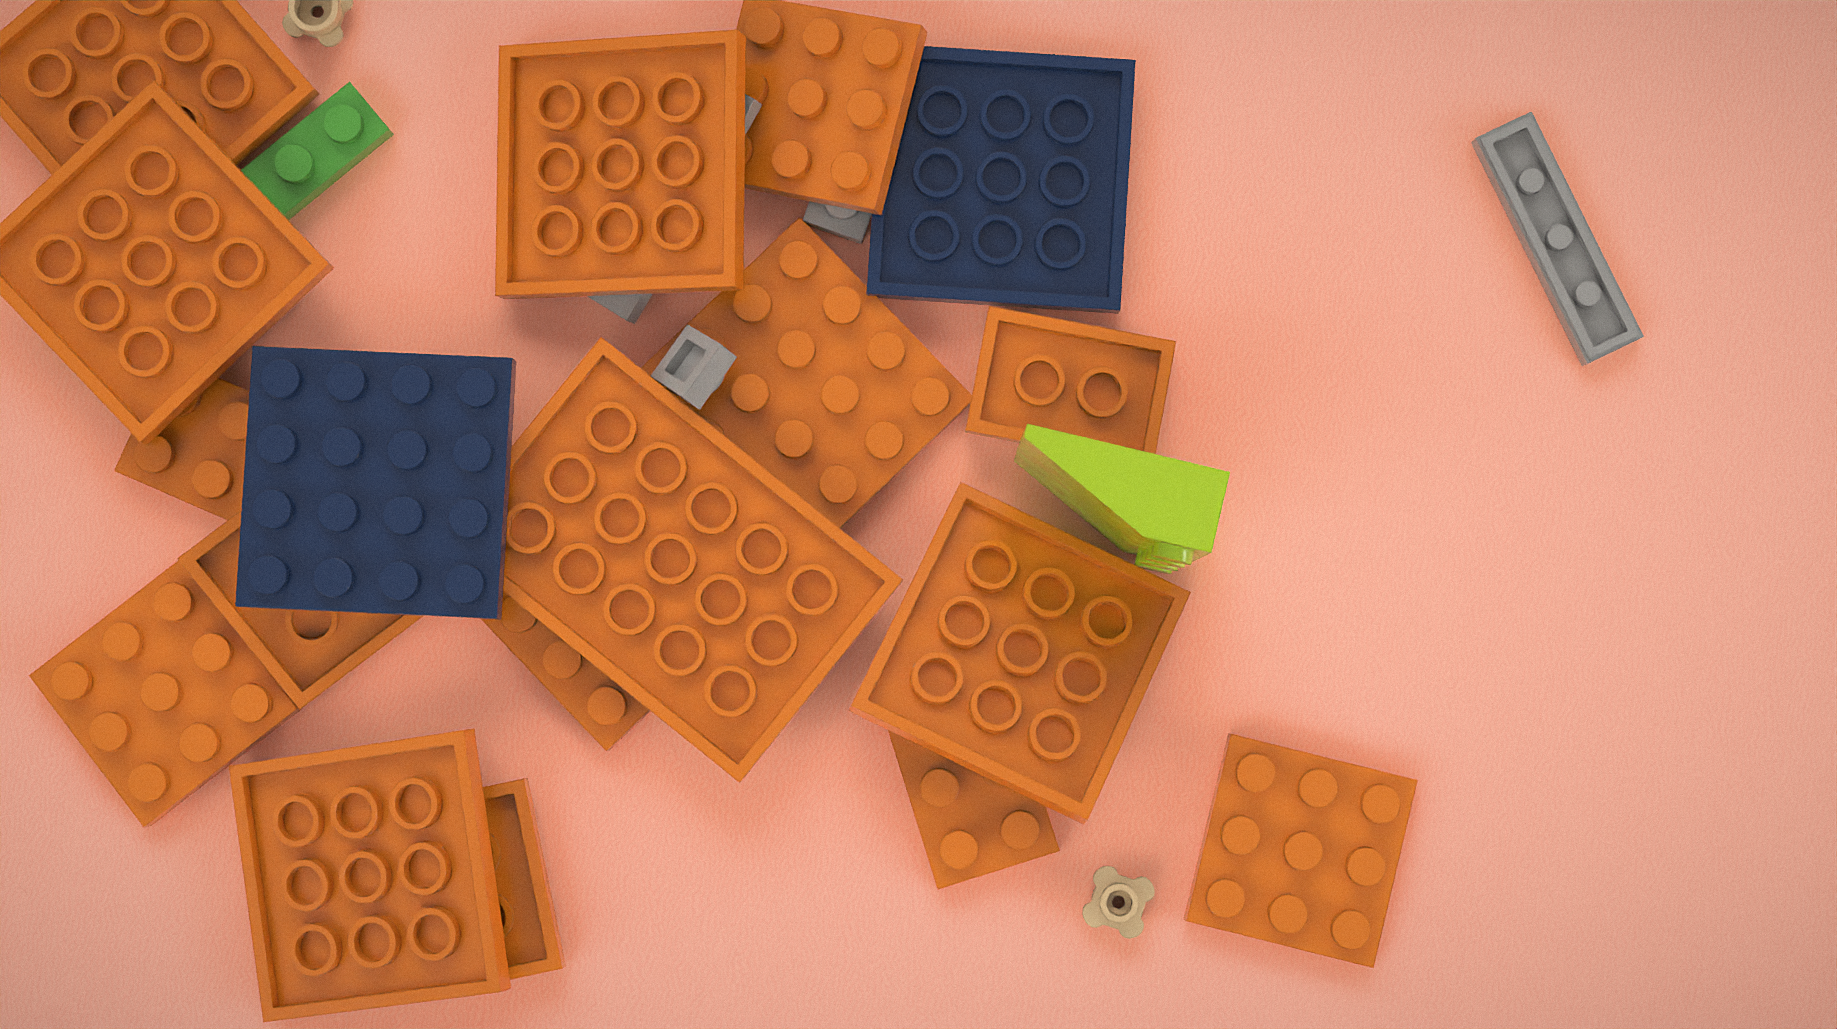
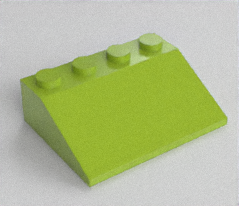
[1014,424,1230,574]

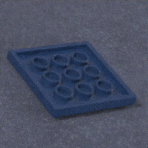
[866,46,1136,314]
[235,346,517,620]

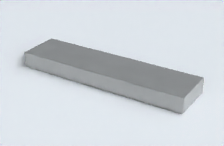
[1471,111,1644,366]

